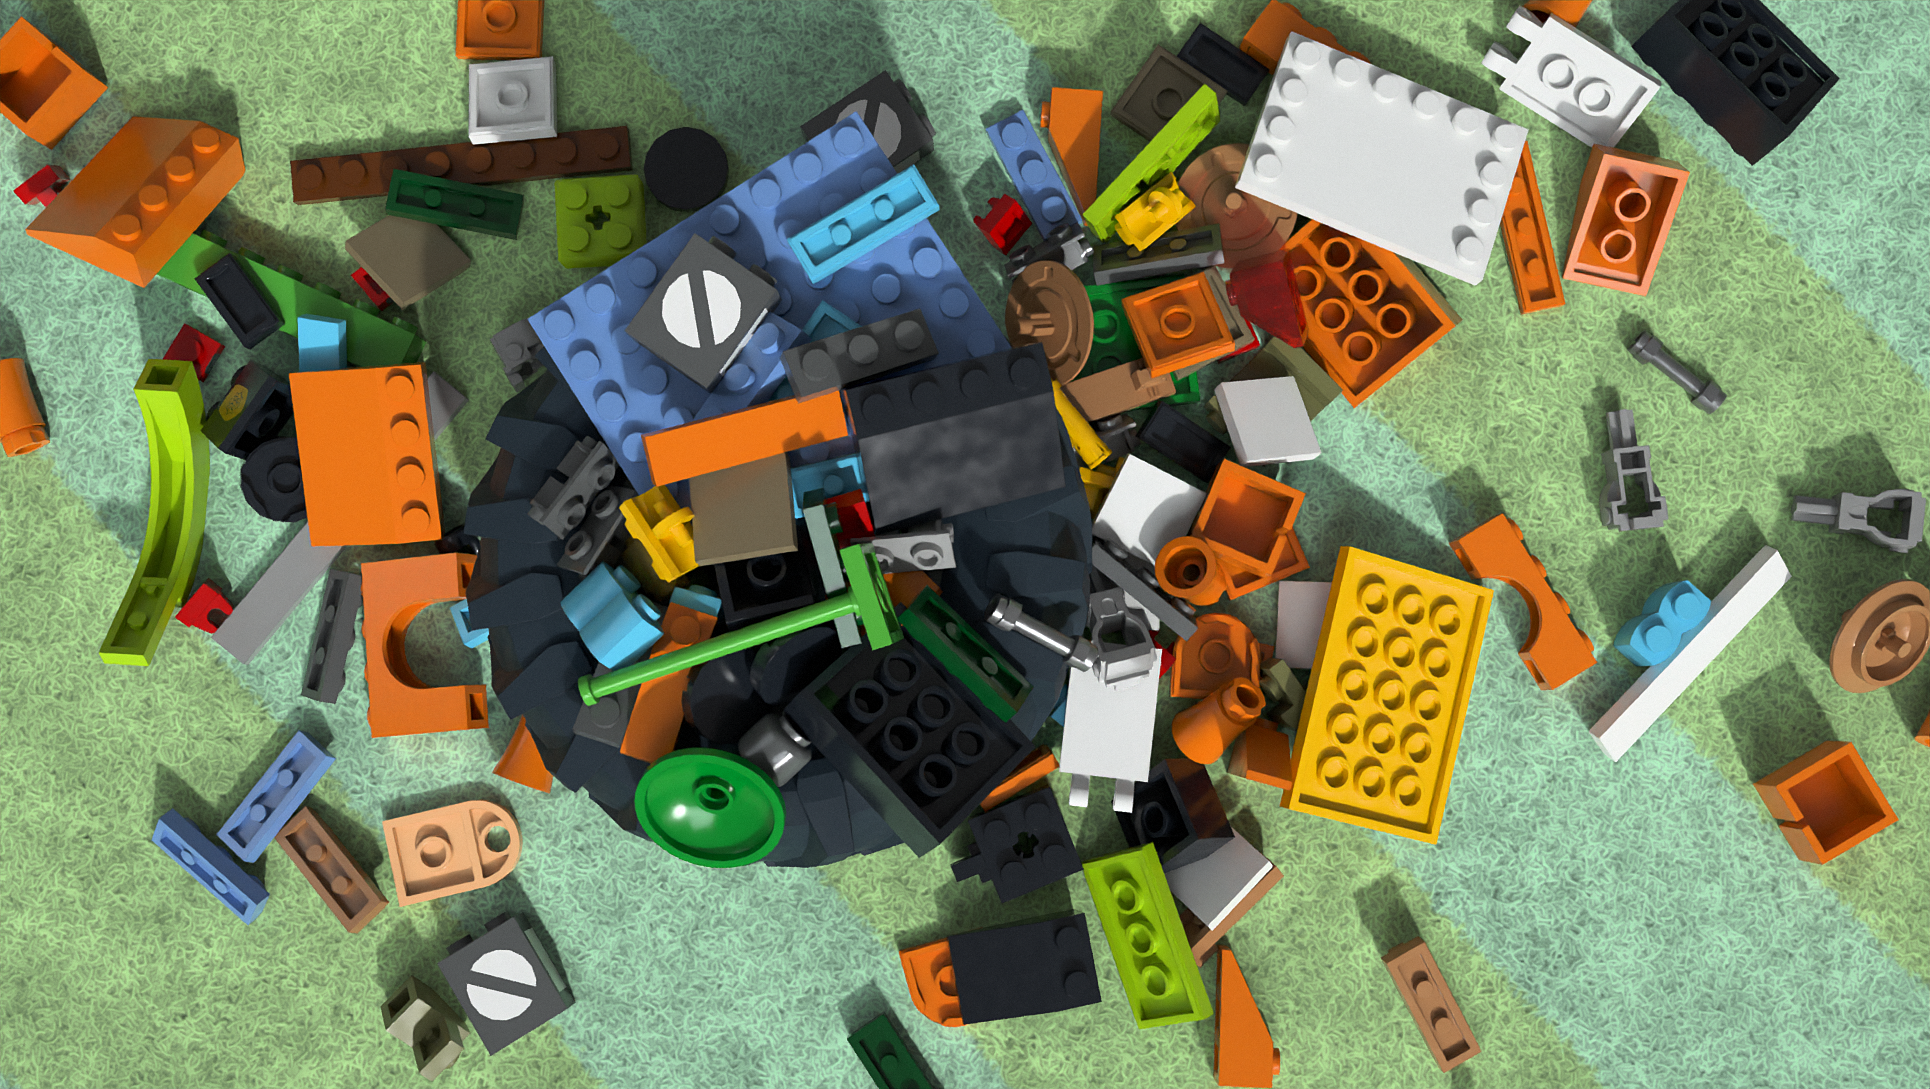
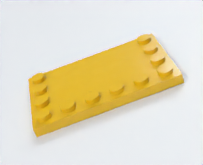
[1280,546,1494,845]

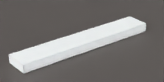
[1589,545,1792,762]

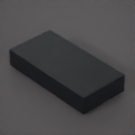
[1177,23,1270,106]
[194,253,285,350]
[1135,400,1231,483]

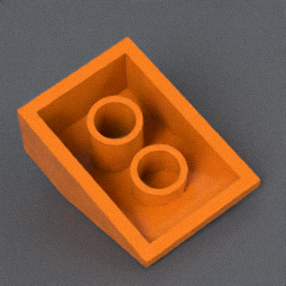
[1562,144,1690,296]

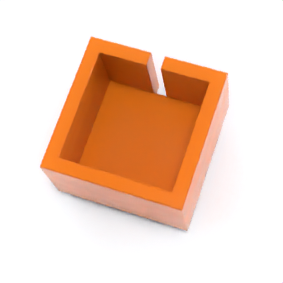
[0,16,108,150]
[1187,459,1306,578]
[1753,740,1899,865]

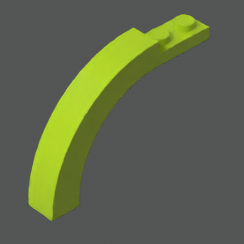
[98,359,210,666]

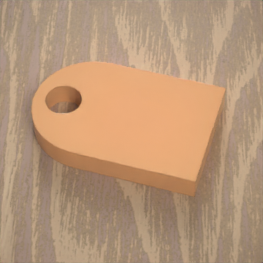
[382,800,523,907]

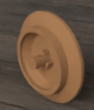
[1176,143,1298,269]
[1005,260,1094,385]
[1829,579,1930,693]

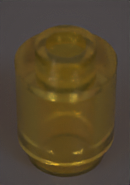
[621,535,691,602]

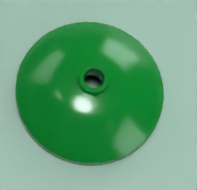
[634,748,786,868]

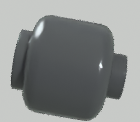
[738,713,812,787]

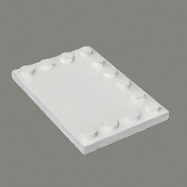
[1235,31,1529,286]

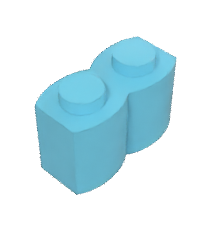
[560,561,664,671]
[1613,580,1711,666]

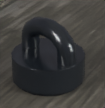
[434,522,480,555]

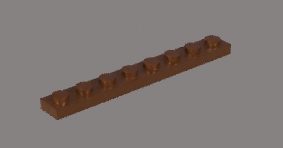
[290,126,633,205]

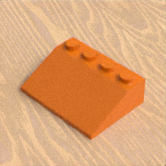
[25,116,246,288]
[1245,219,1463,408]
[289,362,445,547]

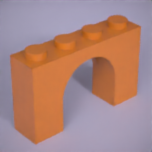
[361,553,489,738]

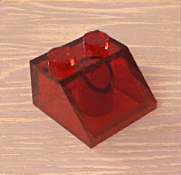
[1225,248,1309,348]

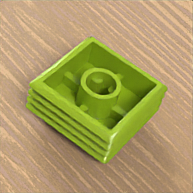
[554,174,647,269]

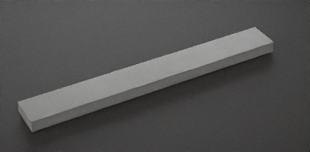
[211,371,469,665]

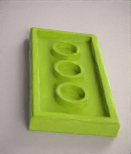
[1082,84,1221,243]
[1081,842,1214,1029]

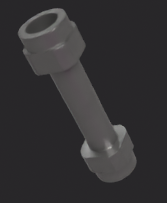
[1627,330,1727,414]
[984,593,1098,672]

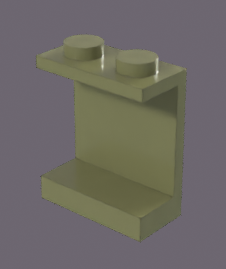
[1204,329,1343,467]

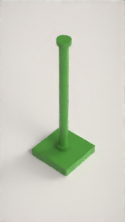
[578,543,904,706]

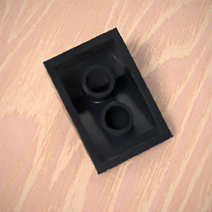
[946,909,1102,1025]

